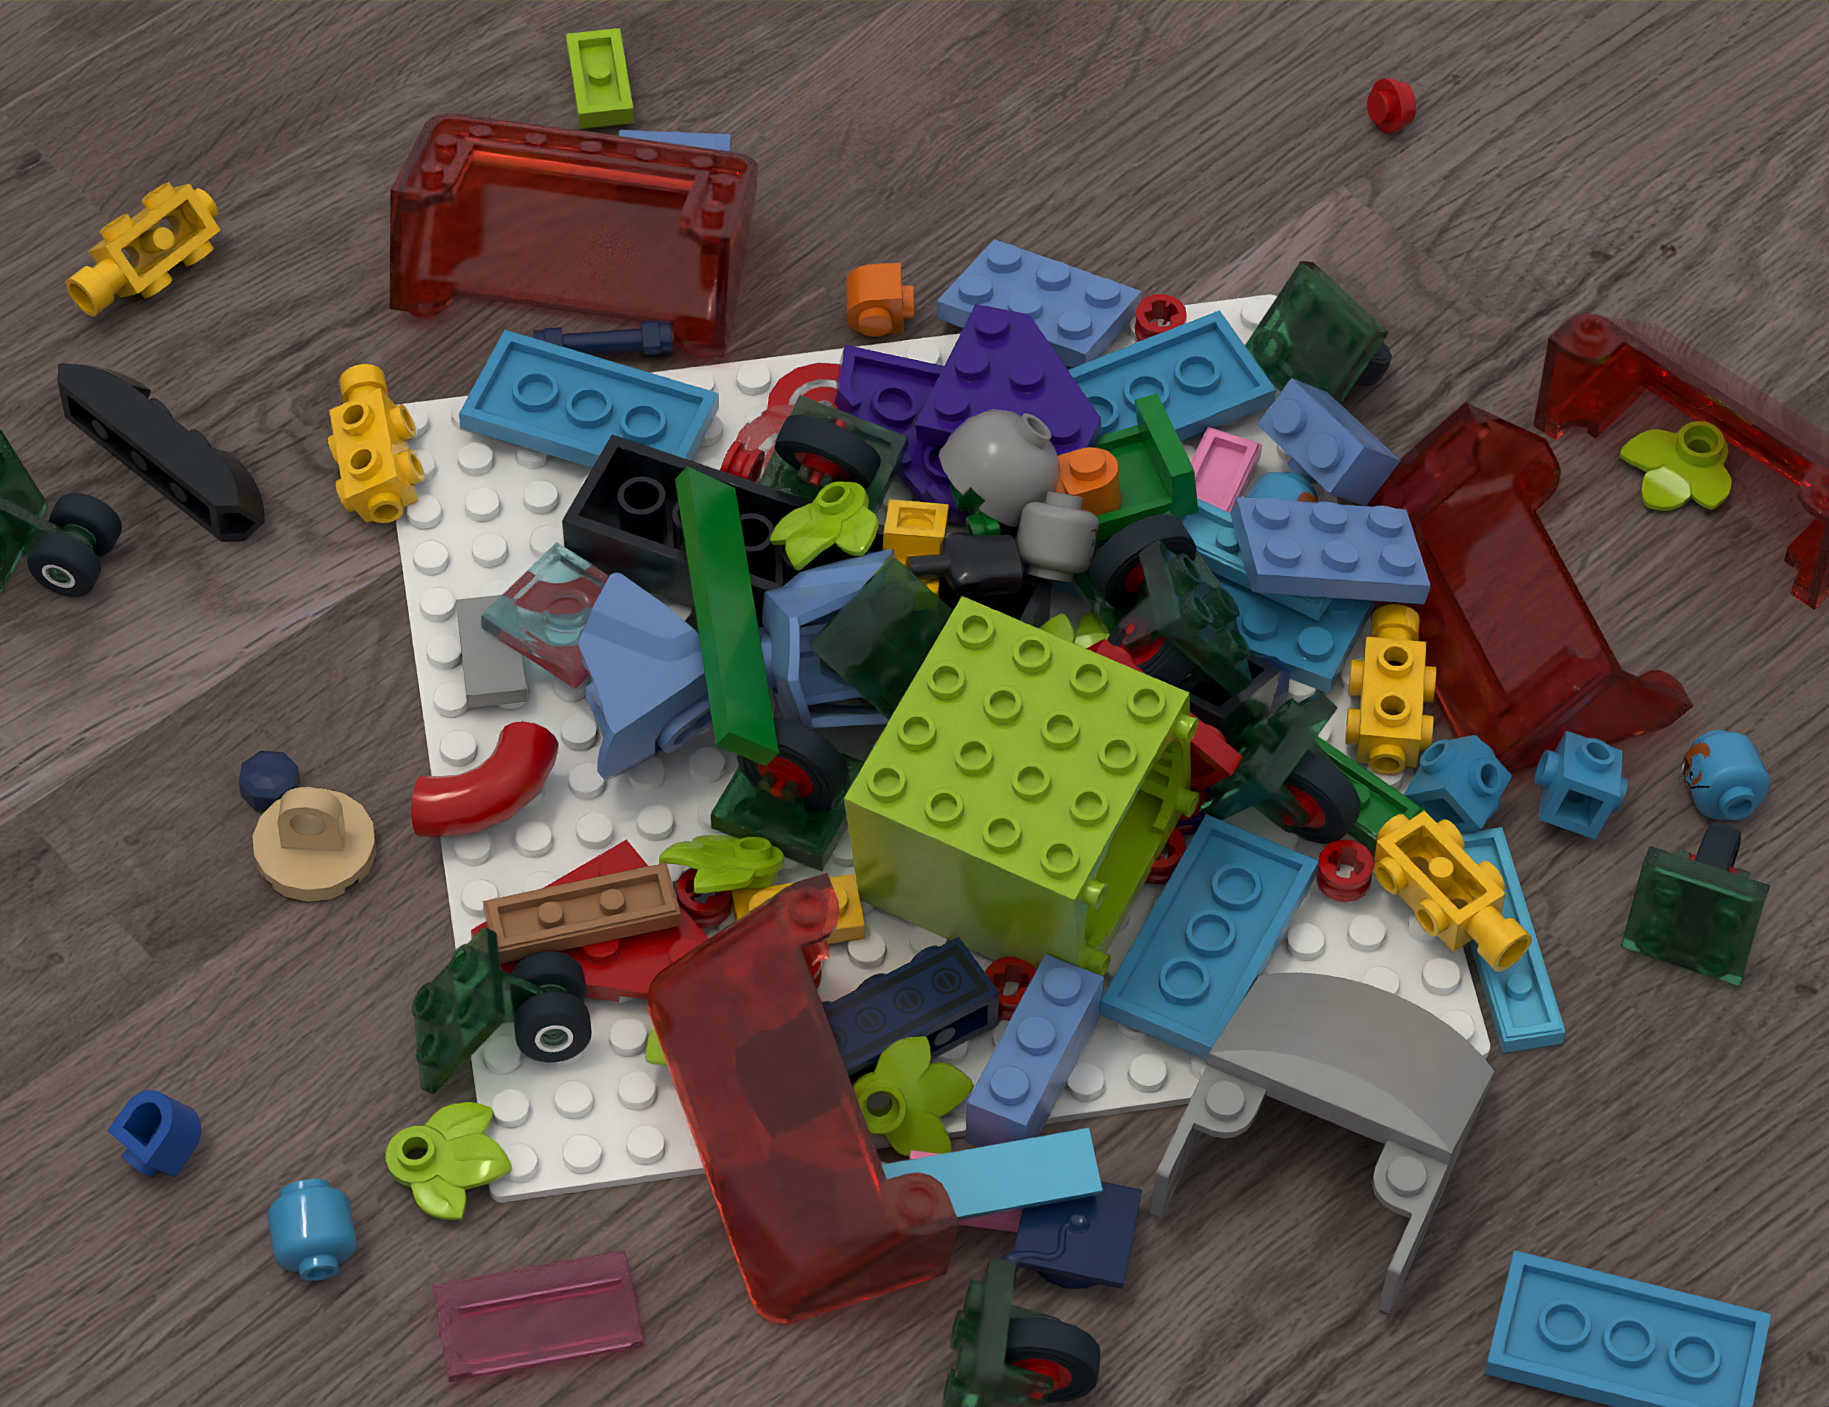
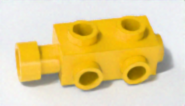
[66,182,221,317]
[328,364,425,523]
[1345,604,1436,775]
[1373,810,1532,972]

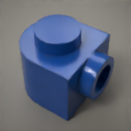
[107,1090,201,1178]

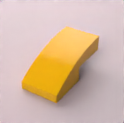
[876,499,949,612]

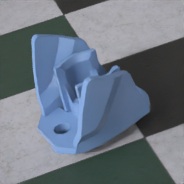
[758,549,896,728]
[578,573,713,780]

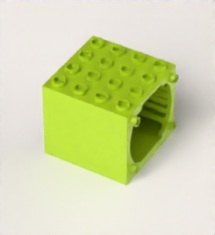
[844,596,1200,976]

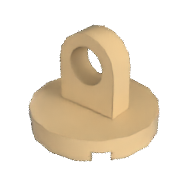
[253,787,376,902]

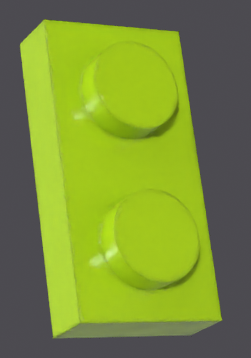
[566,28,634,129]

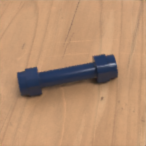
[533,320,672,358]

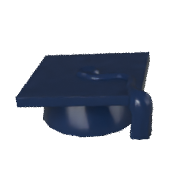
[999,1181,1142,1289]

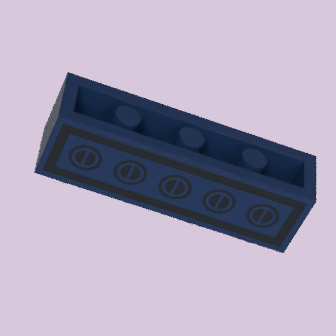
[741,937,999,1136]

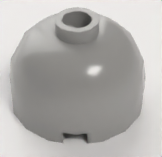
[939,409,1060,527]

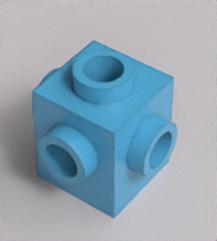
[1534,730,1628,840]
[1403,735,1512,833]

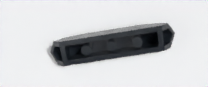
[57,363,265,542]

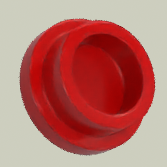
[1367,78,1416,134]

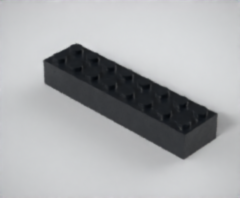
[562,434,1052,671]

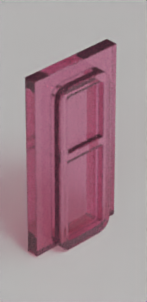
[432,1250,644,1382]

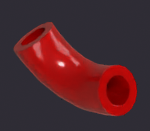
[411,721,559,838]

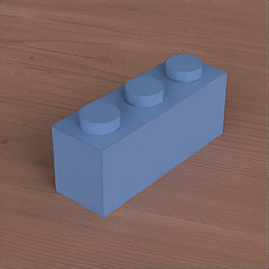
[965,954,1104,1147]

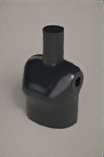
[906,532,1023,601]

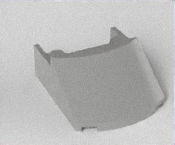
[1150,973,1494,1314]

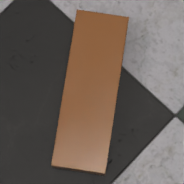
[483,863,681,964]

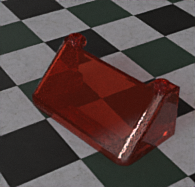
[389,113,758,358]
[1533,313,1829,610]
[1352,402,1694,774]
[647,872,959,1325]

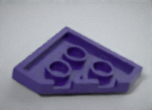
[915,304,1102,456]
[834,345,970,526]

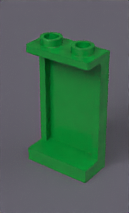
[949,393,1199,564]

